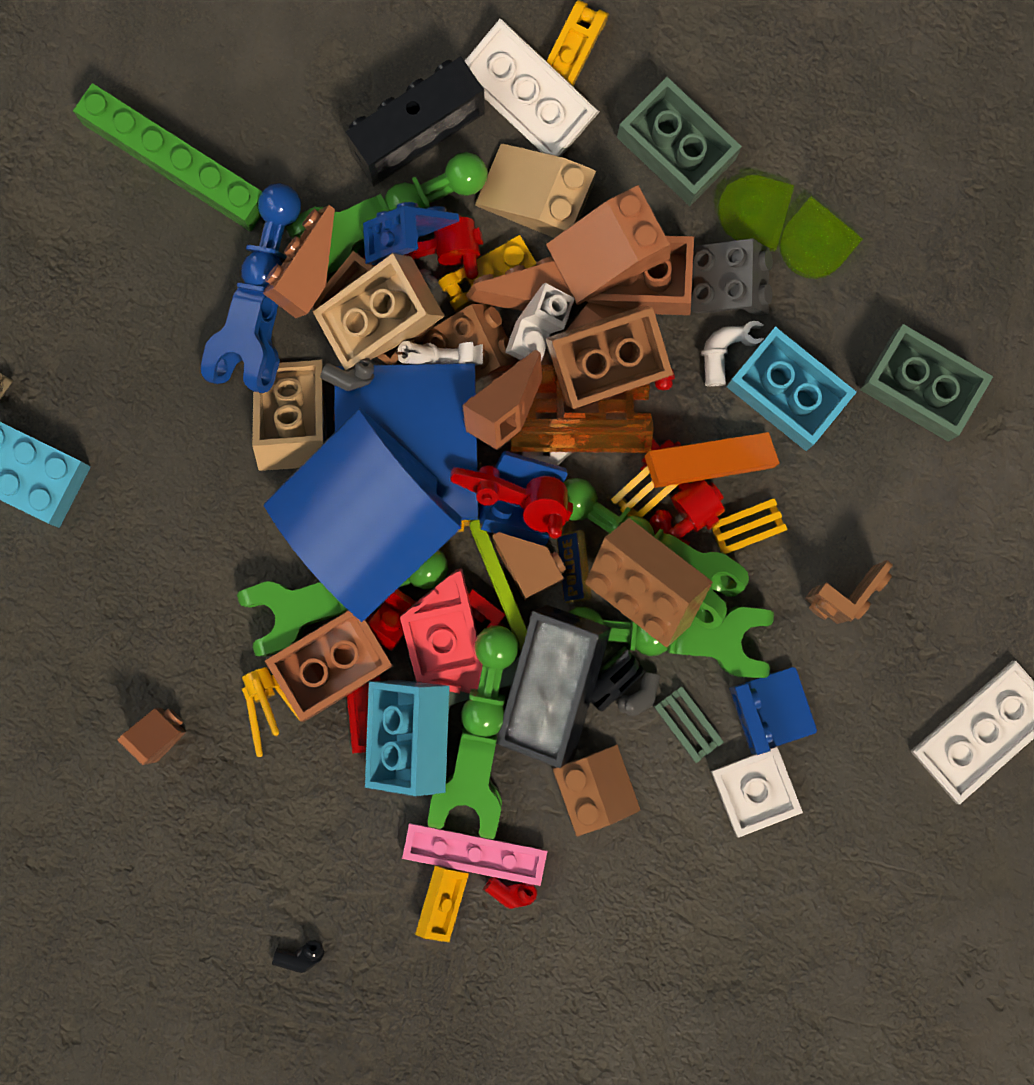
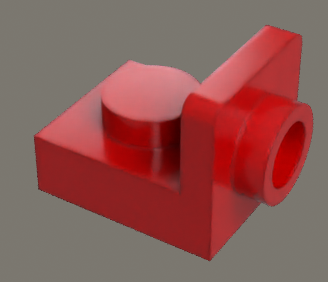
[367,589,416,651]
[468,589,507,628]

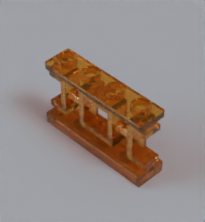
[511,365,653,453]

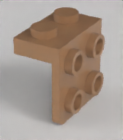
[422,304,518,382]
[805,560,893,624]

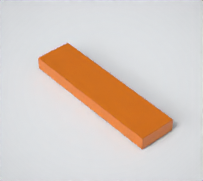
[644,432,780,488]

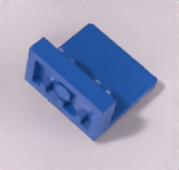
[363,202,459,265]
[478,451,567,546]
[729,667,817,755]

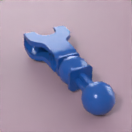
[201,183,301,393]

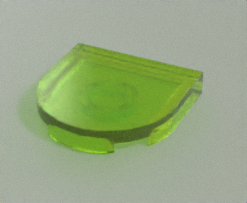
[718,175,795,252]
[780,197,863,279]

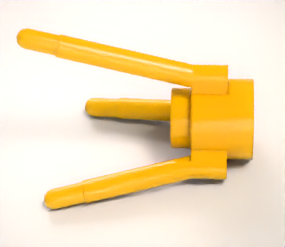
[242,667,300,757]

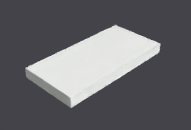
[465,19,600,157]
[910,661,1034,805]

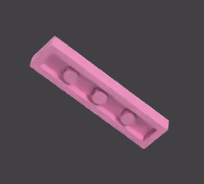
[402,823,547,886]

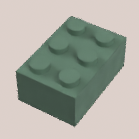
[617,77,742,206]
[860,324,993,442]

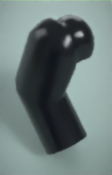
[272,940,324,973]

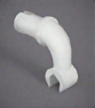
[701,321,764,386]
[398,341,483,366]

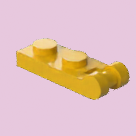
[547,0,609,86]
[438,235,537,312]

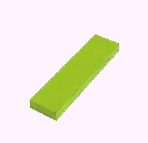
[469,519,534,652]

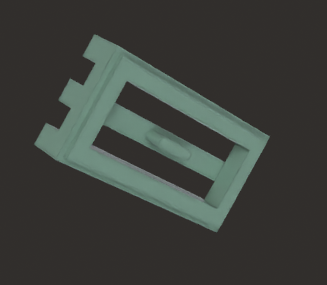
[654,686,724,763]

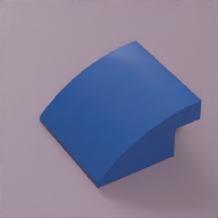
[335,363,478,520]
[263,408,462,622]

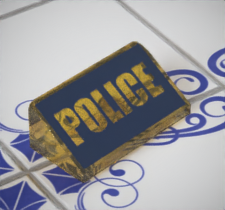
[557,530,592,604]

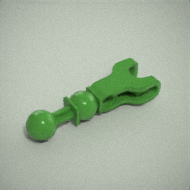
[286,152,488,284]
[564,478,749,629]
[237,550,448,657]
[568,606,774,678]
[428,626,519,840]

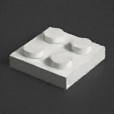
[711,747,803,838]

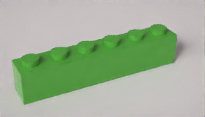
[73,83,262,232]

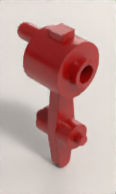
[362,215,484,280]
[635,426,725,539]
[450,466,573,539]

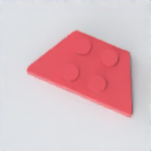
[400,568,482,694]

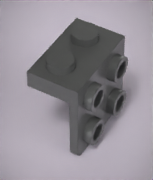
[691,239,773,316]

